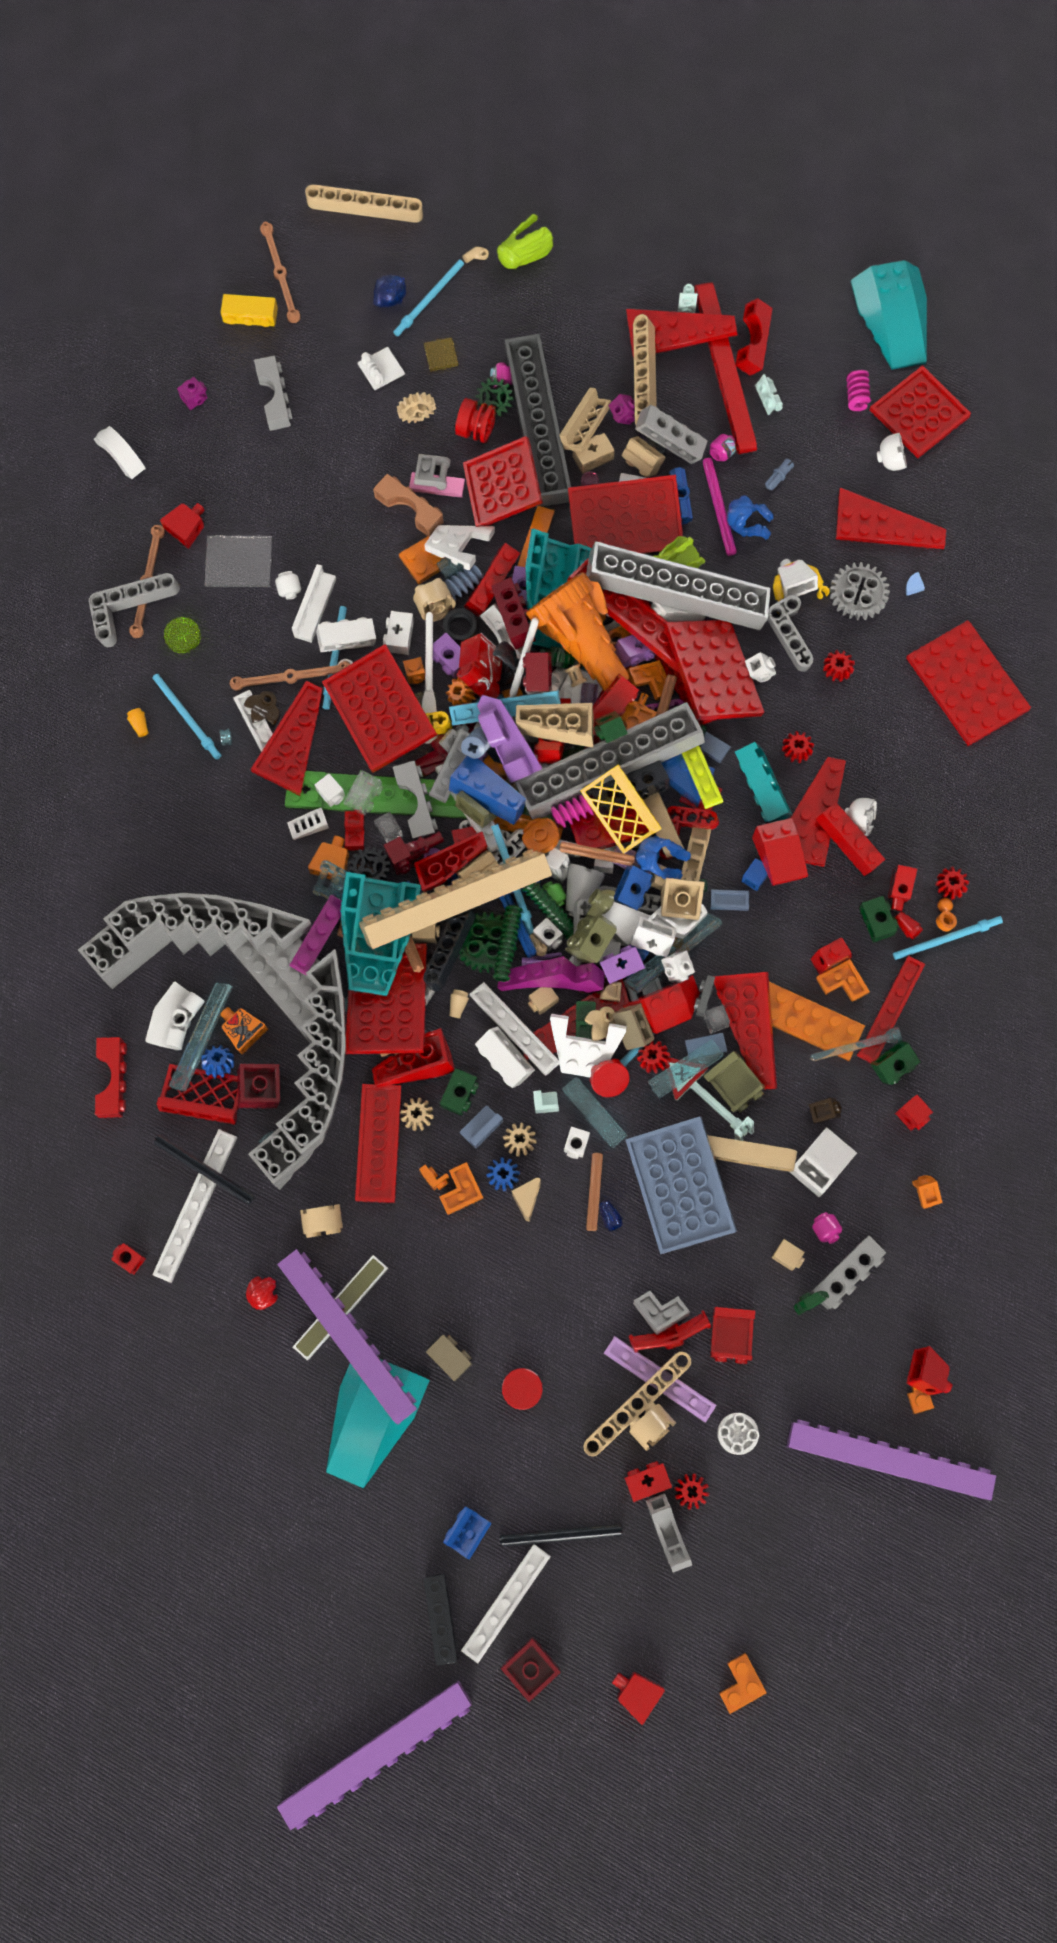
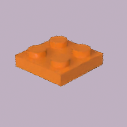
[399,536,449,585]

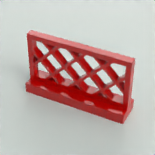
[156,1064,238,1125]

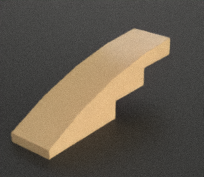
[681,828,712,881]

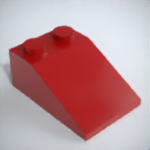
[752,818,808,886]

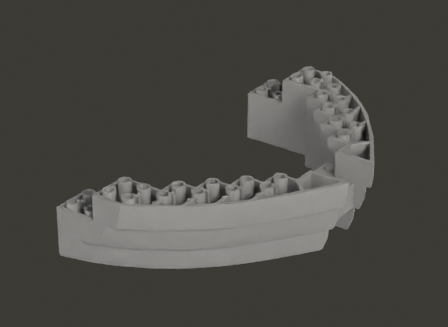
[78,893,346,1190]

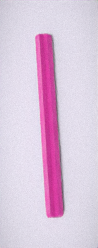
[703,457,736,556]

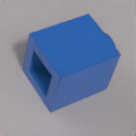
[741,858,768,892]

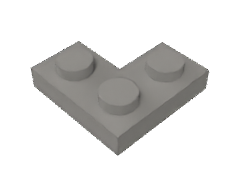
[633,1291,690,1335]

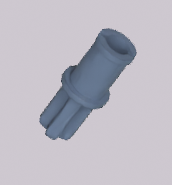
[765,459,794,490]

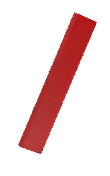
[857,956,925,1063]

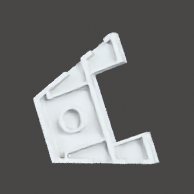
[425,525,495,570]
[550,1014,627,1077]

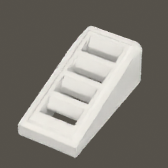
[287,808,329,840]

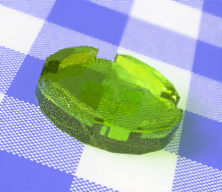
[164,617,201,653]

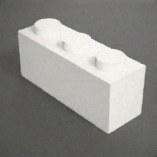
[316,617,376,652]
[475,1027,535,1088]

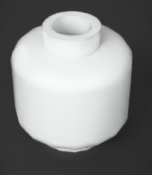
[275,571,301,600]

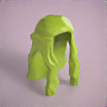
[497,214,553,269]
[652,536,705,568]

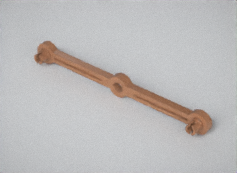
[260,221,300,323]
[129,525,165,638]
[230,661,350,691]

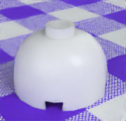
[877,433,907,471]
[845,798,877,836]

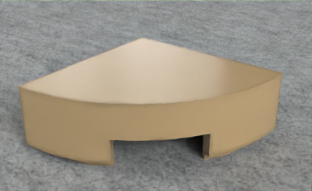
[600,982,622,1002]

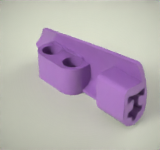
[477,695,542,783]

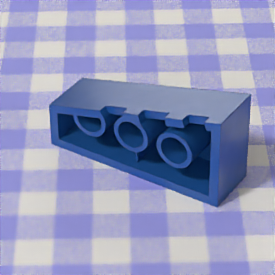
[662,754,715,807]
[449,756,526,825]

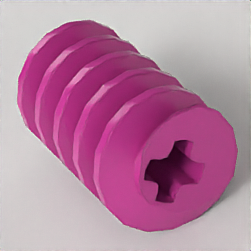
[846,370,871,411]
[551,794,594,828]

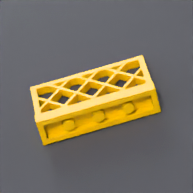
[580,764,662,854]

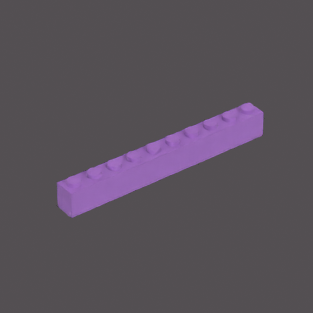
[277,1249,417,1425]
[786,1420,996,1501]
[277,1680,472,1830]

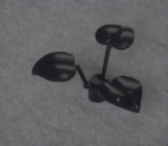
[493,641,544,685]

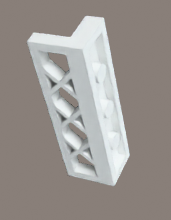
[292,564,336,643]

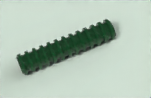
[522,882,574,939]
[493,905,523,982]

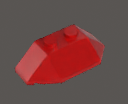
[622,975,700,1034]

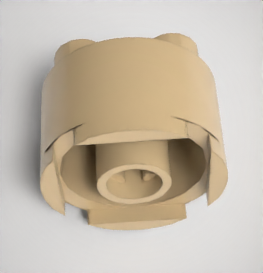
[413,578,456,622]
[300,1204,343,1238]
[629,1402,676,1451]

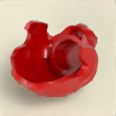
[246,1276,278,1310]

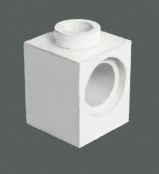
[315,774,345,807]
[533,918,563,951]
[564,1127,590,1159]

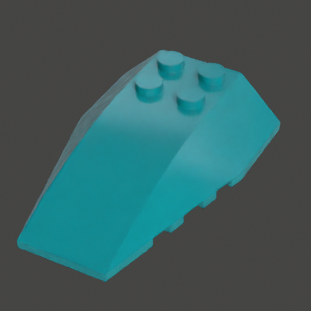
[851,260,927,370]
[525,529,592,649]
[340,872,421,996]
[326,1359,430,1488]

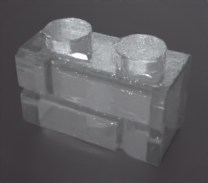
[343,770,383,816]

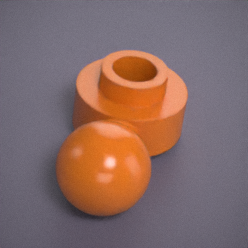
[936,898,957,932]

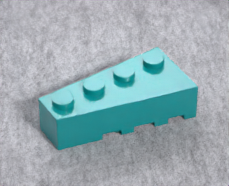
[735,742,793,823]

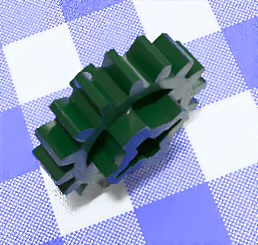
[475,377,514,417]
[540,646,579,668]

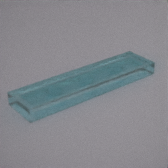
[648,1039,724,1099]
[562,1077,627,1149]

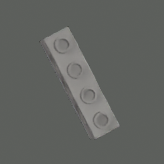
[635,405,707,464]
[810,1236,886,1310]

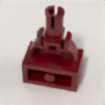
[523,652,552,692]
[384,831,444,875]

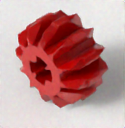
[823,650,855,682]
[782,731,814,763]
[936,867,969,900]
[637,1041,671,1074]
[674,1474,709,1510]

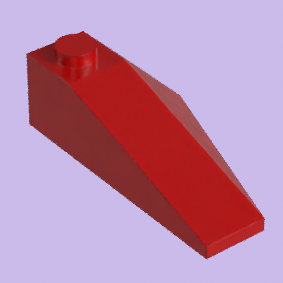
[414,831,488,892]
[372,1028,455,1087]

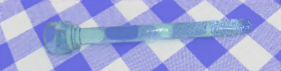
[810,1027,902,1061]

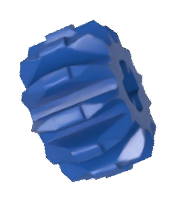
[201,1045,234,1078]
[486,1157,520,1191]

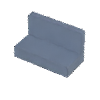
[460,1106,503,1149]

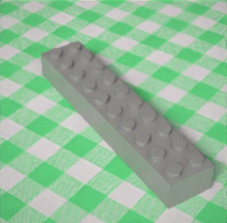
[586,541,770,630]
[515,702,705,820]

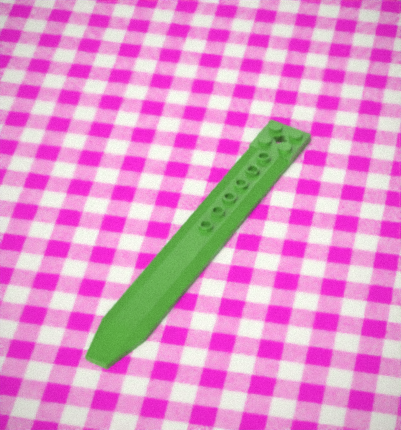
[285,771,555,822]

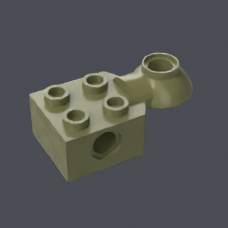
[565,889,617,963]

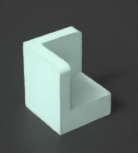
[533,1090,559,1114]

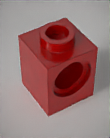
[111,1243,146,1275]

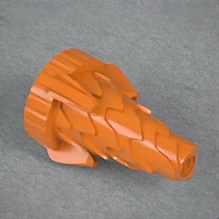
[526,572,629,691]

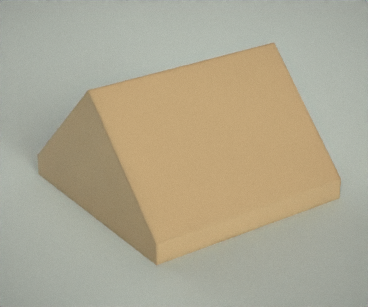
[661,878,705,920]
[512,1178,541,1222]

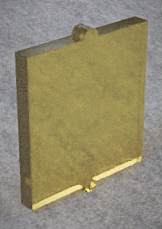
[424,337,458,372]

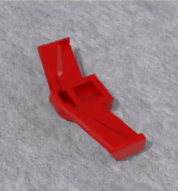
[629,1310,711,1353]

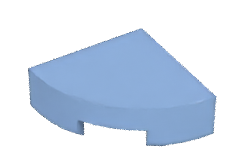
[905,572,925,596]

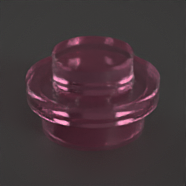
[581,471,599,486]

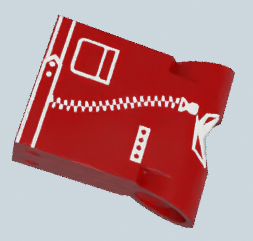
[457,633,503,698]

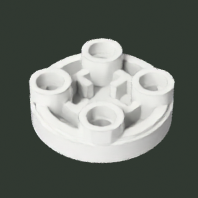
[717,1413,759,1455]

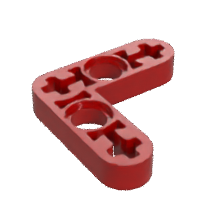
[659,806,719,860]

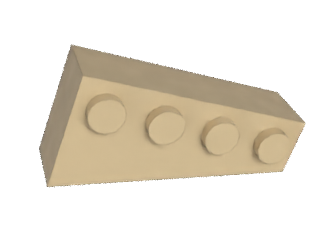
[516,703,594,748]

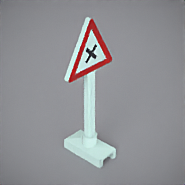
[664,1058,754,1141]

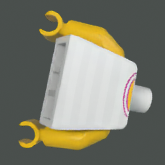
[773,559,830,614]

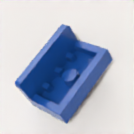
[443,1507,492,1560]

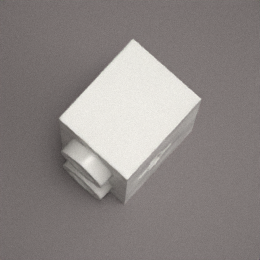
[383,611,414,655]
[631,916,677,957]

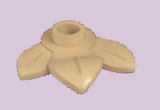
[585,1007,615,1041]

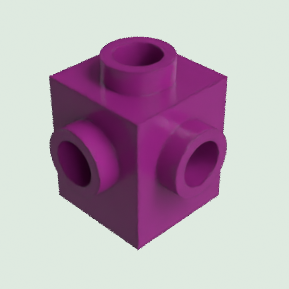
[177,377,208,410]
[608,394,635,424]

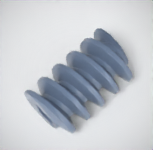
[445,564,483,601]
[461,727,491,759]

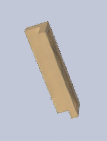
[560,388,611,452]

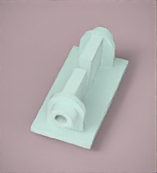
[678,284,698,313]
[755,374,783,415]

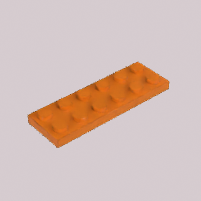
[769,982,865,1061]

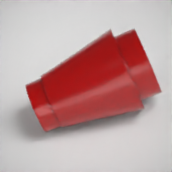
[895,912,923,939]

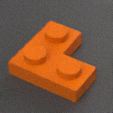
[626,661,674,700]
[816,959,870,1002]
[439,1162,484,1215]
[719,1653,766,1714]

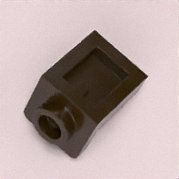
[809,1098,842,1124]

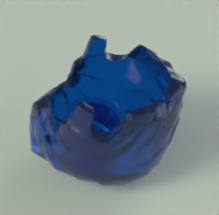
[373,275,406,308]

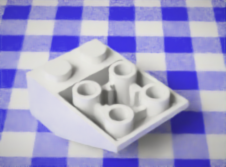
[790,1127,857,1197]

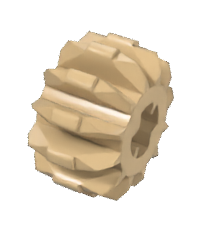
[400,1098,434,1131]
[503,1123,536,1157]

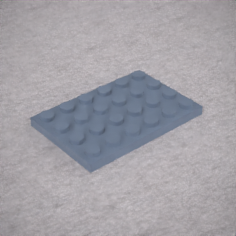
[626,1116,737,1254]

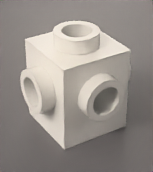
[745,652,776,682]
[661,951,695,983]

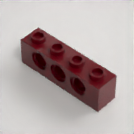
[491,577,536,650]

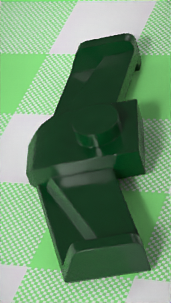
[793,1291,829,1315]

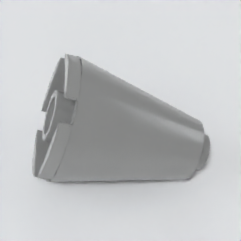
[565,864,605,917]

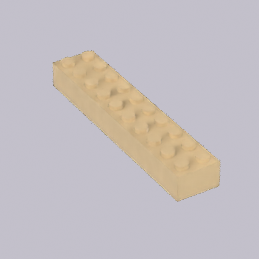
[359,849,552,949]

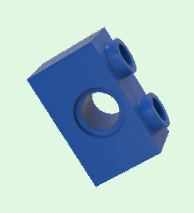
[614,865,653,910]

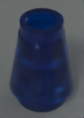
[599,1200,623,1231]

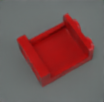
[710,1307,755,1364]

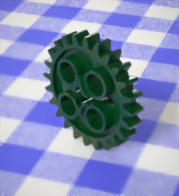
[458,912,518,973]

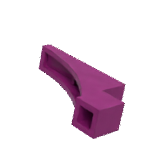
[289,894,342,975]
[498,956,605,993]

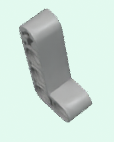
[767,595,813,672]

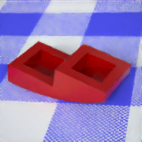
[345,811,365,851]

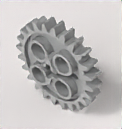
[830,562,890,620]

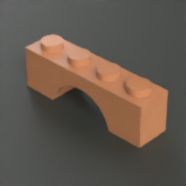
[373,474,444,537]

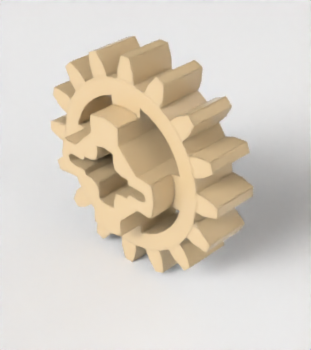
[397,392,436,423]

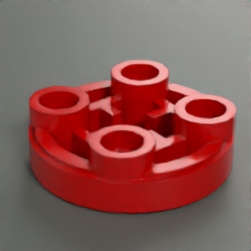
[590,1058,629,1097]
[502,1368,543,1410]

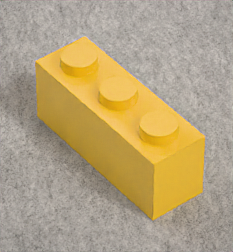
[221,294,278,327]

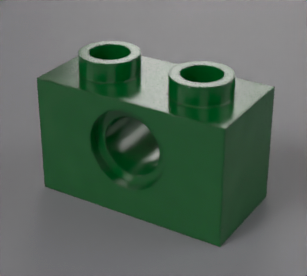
[594,711,628,743]
[859,896,898,943]
[870,1041,920,1085]
[440,1068,479,1116]

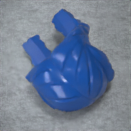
[727,495,774,540]
[635,836,691,879]

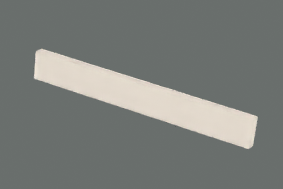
[152,1129,237,1283]

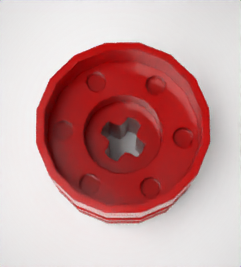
[455,398,496,444]

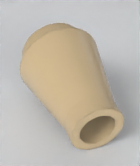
[449,989,469,1019]

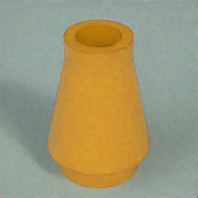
[127,708,149,737]

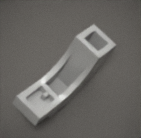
[646,1493,692,1572]

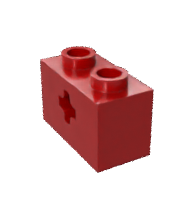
[895,1095,933,1131]
[624,1461,672,1502]

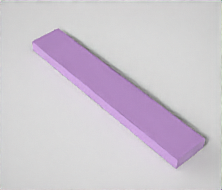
[603,1336,716,1423]

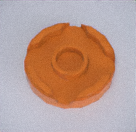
[522,818,560,853]

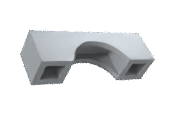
[254,355,292,431]
[393,761,438,841]

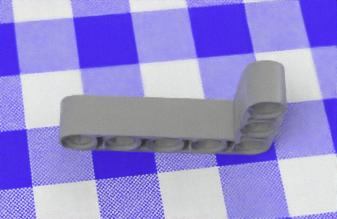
[89,573,180,648]

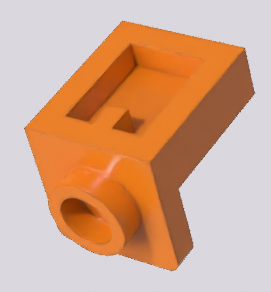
[403,657,425,684]
[419,1165,449,1190]
[912,1175,942,1209]

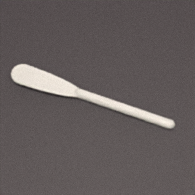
[421,612,438,744]
[510,618,539,697]

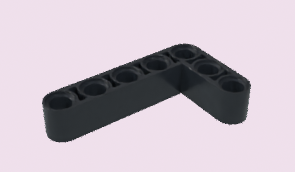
[423,890,476,992]

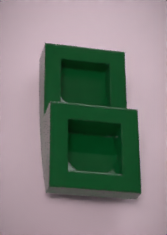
[576,1001,596,1039]

